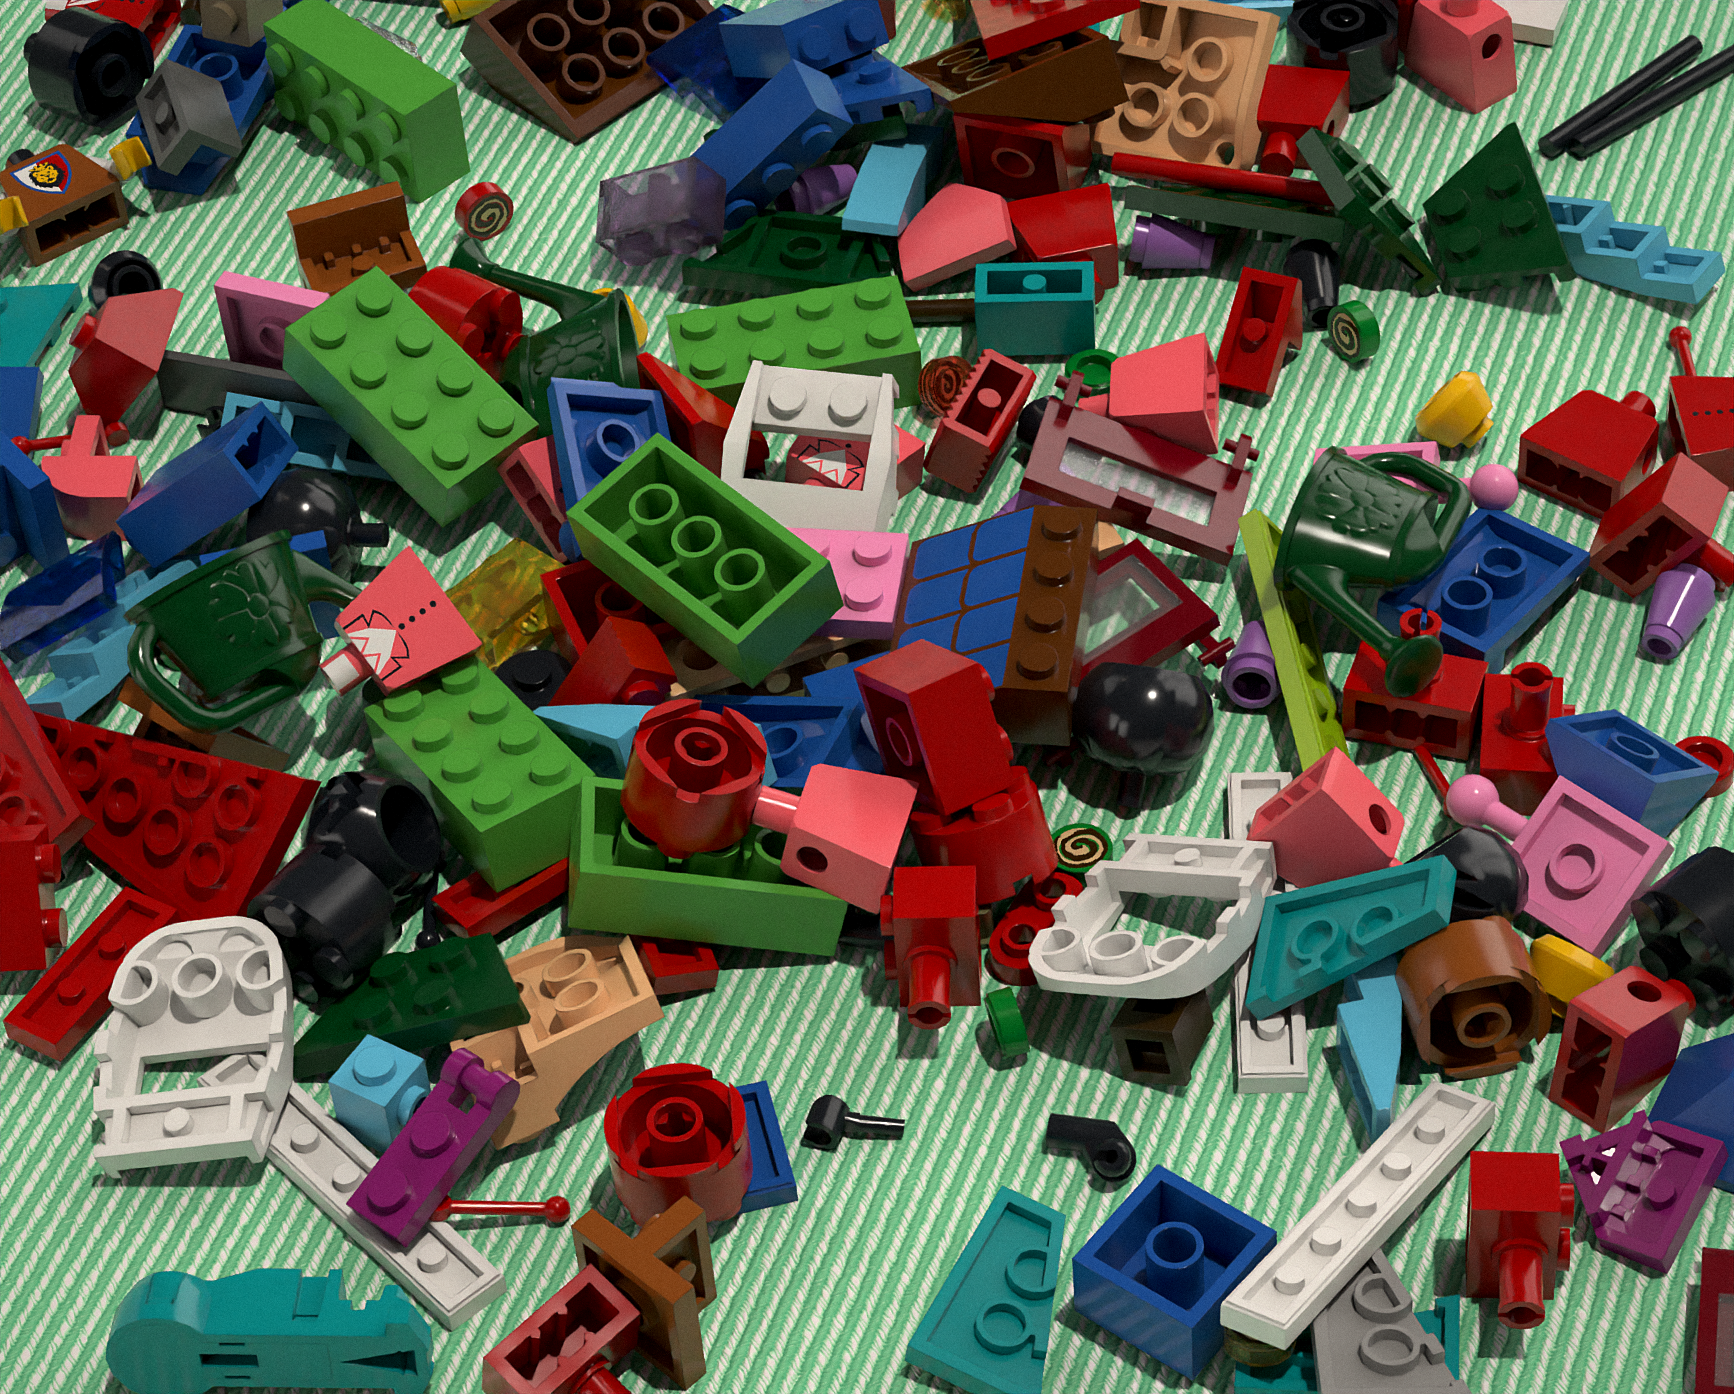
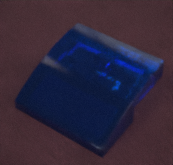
[645,3,772,124]
[0,530,126,664]

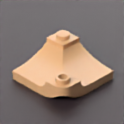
[1088,0,1280,171]
[449,935,665,1151]

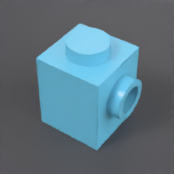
[328,1034,431,1153]

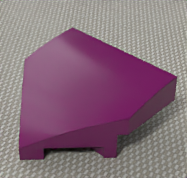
[1559,1110,1729,1274]

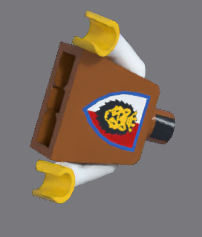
[0,136,153,267]

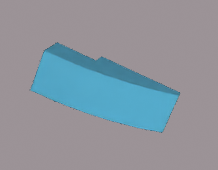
[842,123,944,236]

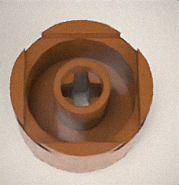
[1395,916,1552,1079]

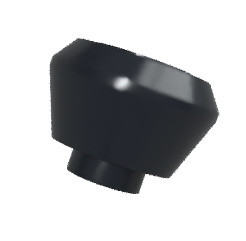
[88,250,163,313]

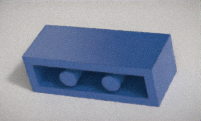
[676,59,854,231]

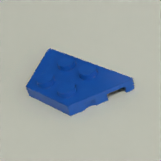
[819,49,935,124]

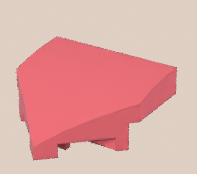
[897,182,1017,292]

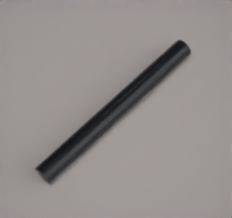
[1538,35,1703,158]
[1569,44,1734,158]

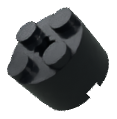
[1286,0,1399,105]
[23,6,154,129]
[247,844,402,1004]
[1631,846,1734,1013]

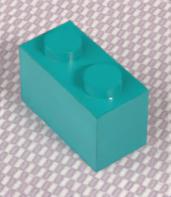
[974,261,1096,356]

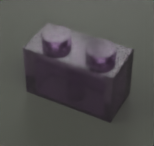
[595,156,727,266]

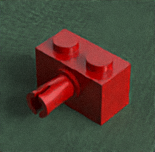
[1589,452,1734,599]
[1342,608,1489,760]
[1479,662,1575,816]
[0,824,68,972]
[880,865,982,1030]
[1465,1151,1574,1330]
[481,1263,641,1394]

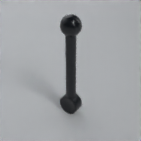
[415,849,447,950]

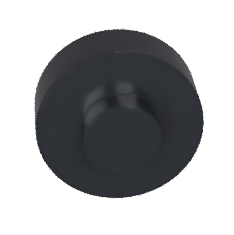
[495,650,573,712]

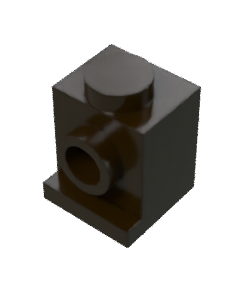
[1109,988,1215,1086]

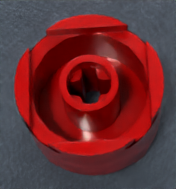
[408,266,524,383]
[620,699,767,859]
[908,766,1059,905]
[604,1063,753,1227]

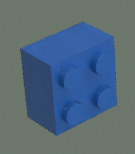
[1072,1164,1277,1381]

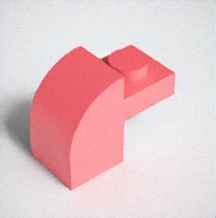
[41,415,144,541]

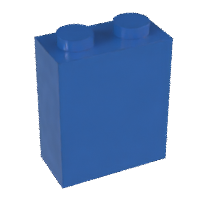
[718,0,890,78]
[115,401,299,569]

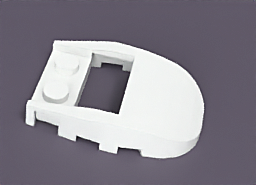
[721,360,899,532]
[1028,833,1277,999]
[93,916,294,1179]

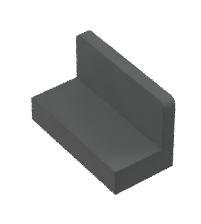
[135,58,243,176]

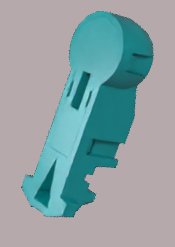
[106,1268,435,1394]

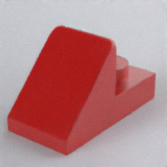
[1215,266,1303,398]

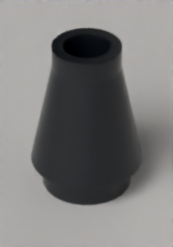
[1283,239,1340,328]

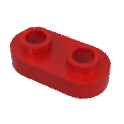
[989,872,1084,986]

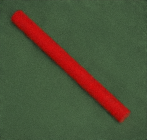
[1111,152,1335,207]

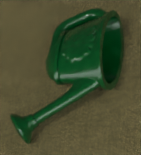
[449,237,640,440]
[1273,446,1472,698]
[123,529,363,735]

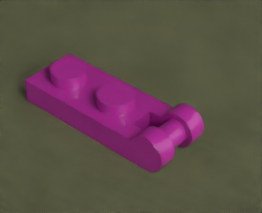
[346,1048,520,1248]

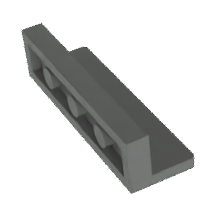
[156,350,321,415]

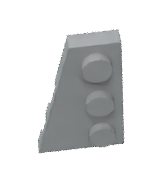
[1310,1248,1472,1394]

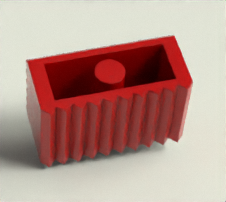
[923,349,1037,493]
[547,616,678,706]

